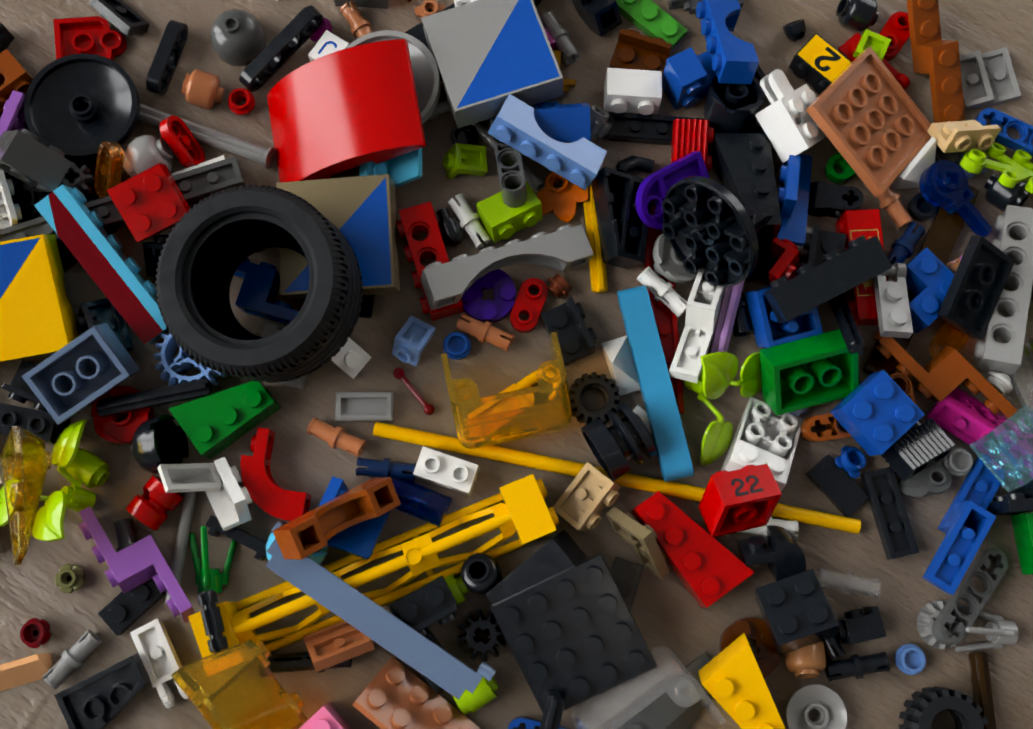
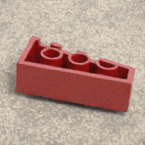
[631,491,755,608]

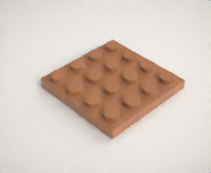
[806,47,931,197]

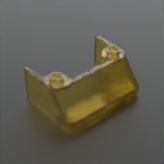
[441,332,572,449]

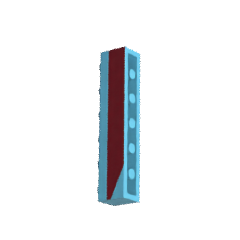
[34,184,169,345]

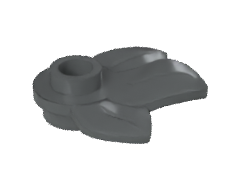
[898,460,952,498]

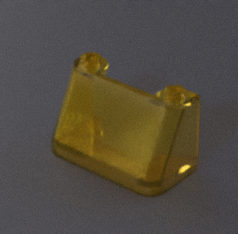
[171,639,307,729]

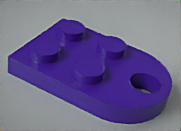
[635,151,710,230]

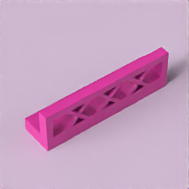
[927,387,1033,482]

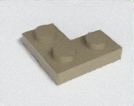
[606,507,669,579]

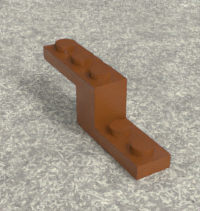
[907,0,965,123]
[873,332,1017,418]

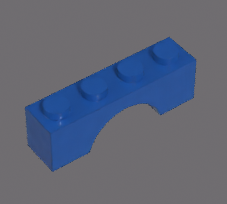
[696,0,759,84]

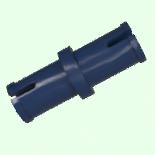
[887,222,925,265]
[356,457,416,482]

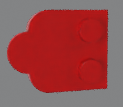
[53,16,127,61]

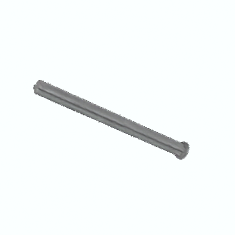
[138,104,275,169]

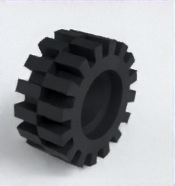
[567,372,620,425]

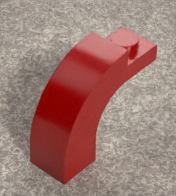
[240,427,312,522]

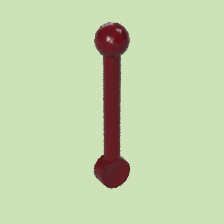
[393,367,435,415]

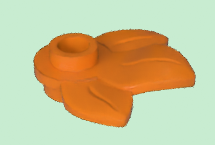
[536,171,589,223]

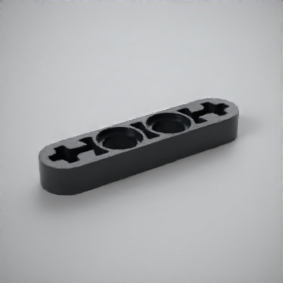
[239,5,324,92]

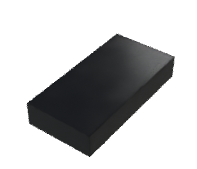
[806,454,870,517]

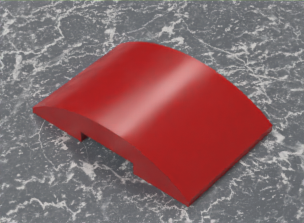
[267,39,426,183]

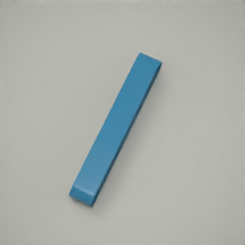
[617,285,694,482]

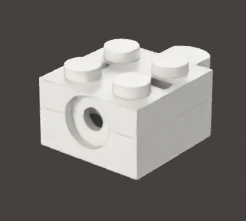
[755,69,827,163]

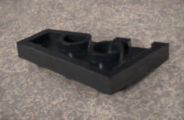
[54,653,151,729]

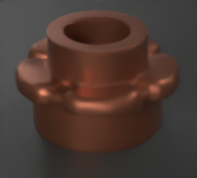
[547,273,573,299]

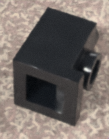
[837,606,886,645]

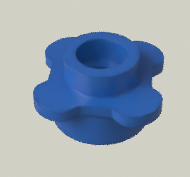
[835,446,866,479]

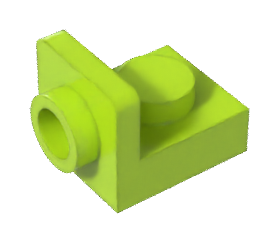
[443,143,488,179]

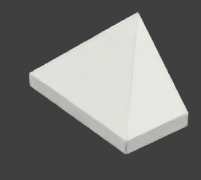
[891,137,937,190]
[601,336,640,396]
[158,463,222,493]

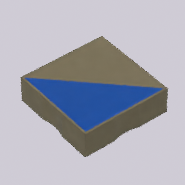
[276,174,401,301]

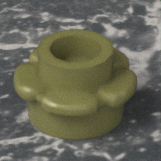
[55,564,85,593]

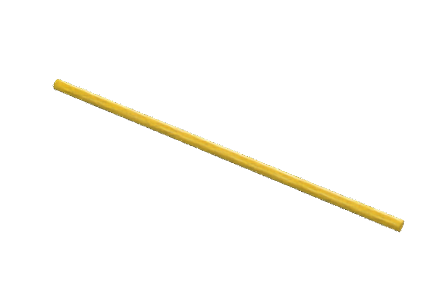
[373,422,861,534]

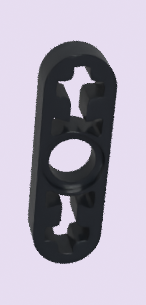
[146,20,188,95]

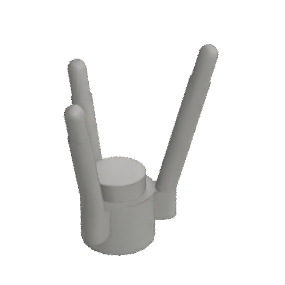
[941,600,1018,652]

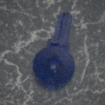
[919,160,992,237]

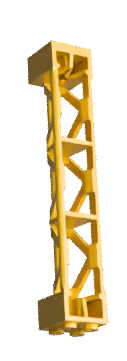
[188,474,559,676]

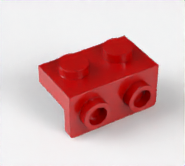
[769,237,800,282]

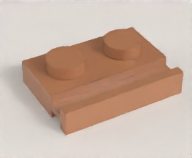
[303,621,375,672]

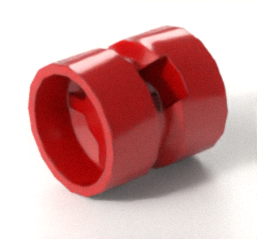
[126,475,184,531]

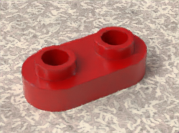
[879,12,910,61]
[159,115,205,168]
[510,278,548,333]

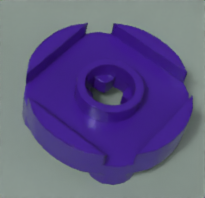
[461,269,516,322]

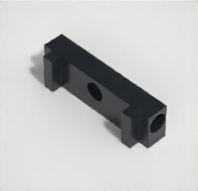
[205,515,267,561]

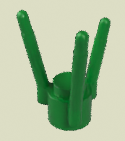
[189,525,237,594]

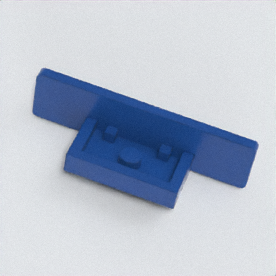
[777,154,812,247]

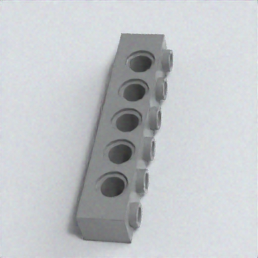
[974,205,1033,375]

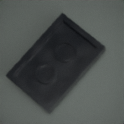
[938,235,1015,340]

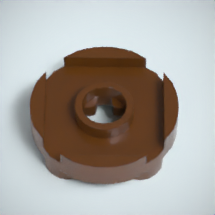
[719,617,781,677]

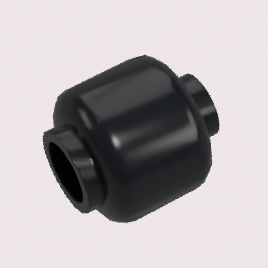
[836,0,879,32]
[984,173,1030,212]
[461,553,503,595]

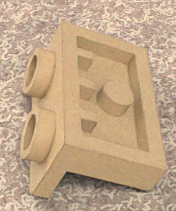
[927,120,1001,153]
[553,462,621,533]

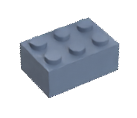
[22,323,141,425]

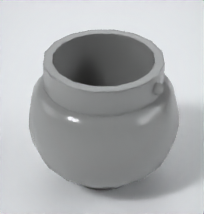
[120,135,174,177]

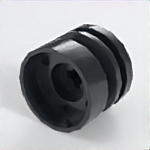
[581,402,657,481]

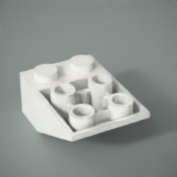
[721,397,804,491]

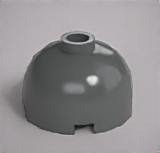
[210,9,267,66]

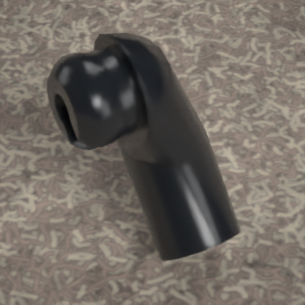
[615,156,655,175]

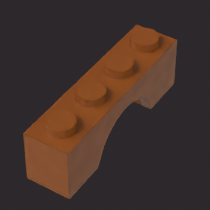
[273,477,401,560]

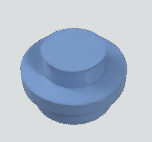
[894,644,926,675]

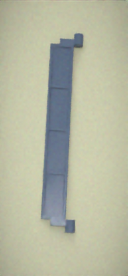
[266,521,496,700]

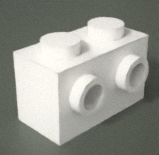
[604,68,662,115]

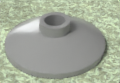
[785,684,847,729]

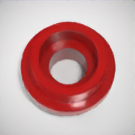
[228,88,255,115]

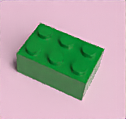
[760,329,859,416]

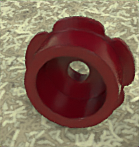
[20,618,51,648]

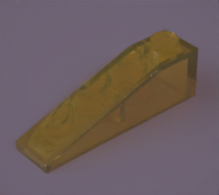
[0,426,52,565]

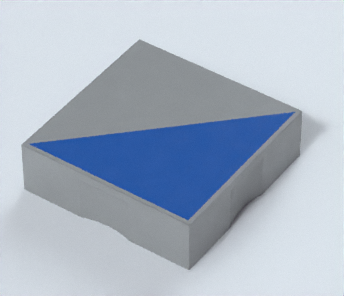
[421,0,563,128]

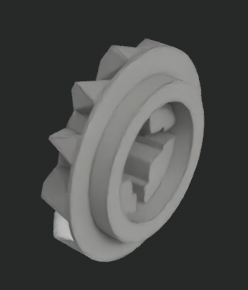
[917,600,965,650]

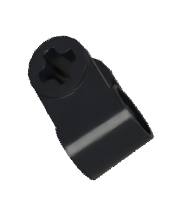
[808,181,864,218]

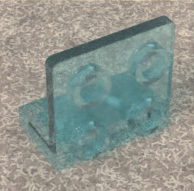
[969,405,1033,492]

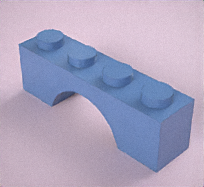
[488,94,607,190]

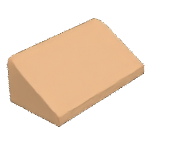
[0,653,53,692]

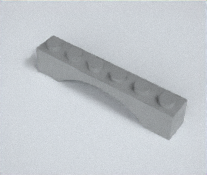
[420,224,594,311]

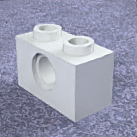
[413,446,480,496]

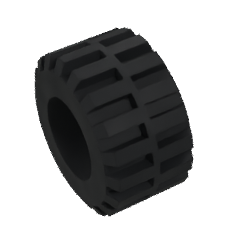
[899,686,988,729]

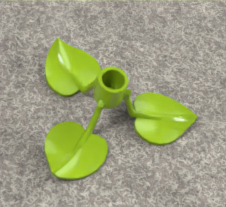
[684,351,762,466]
[0,419,96,542]

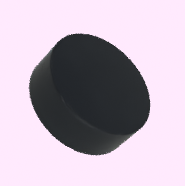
[907,193,938,222]

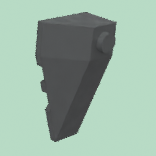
[610,652,712,729]

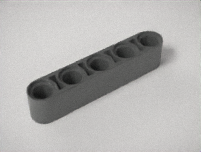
[490,117,527,208]

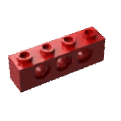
[396,201,464,321]

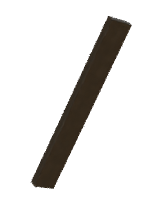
[863,178,980,375]

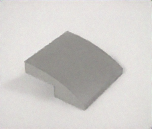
[960,47,1021,109]

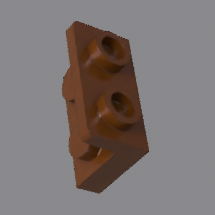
[609,29,672,75]

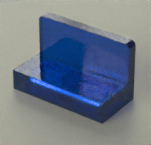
[392,478,452,527]

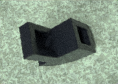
[572,0,623,37]
[738,525,806,581]

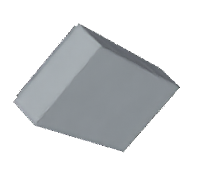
[335,392,394,422]

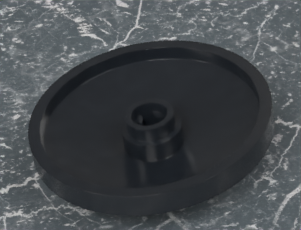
[24,53,140,160]

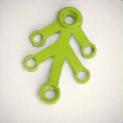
[960,142,1033,194]

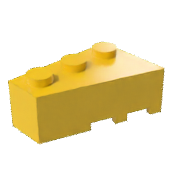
[698,633,786,729]

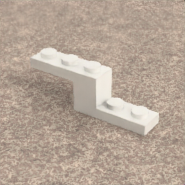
[669,268,725,383]

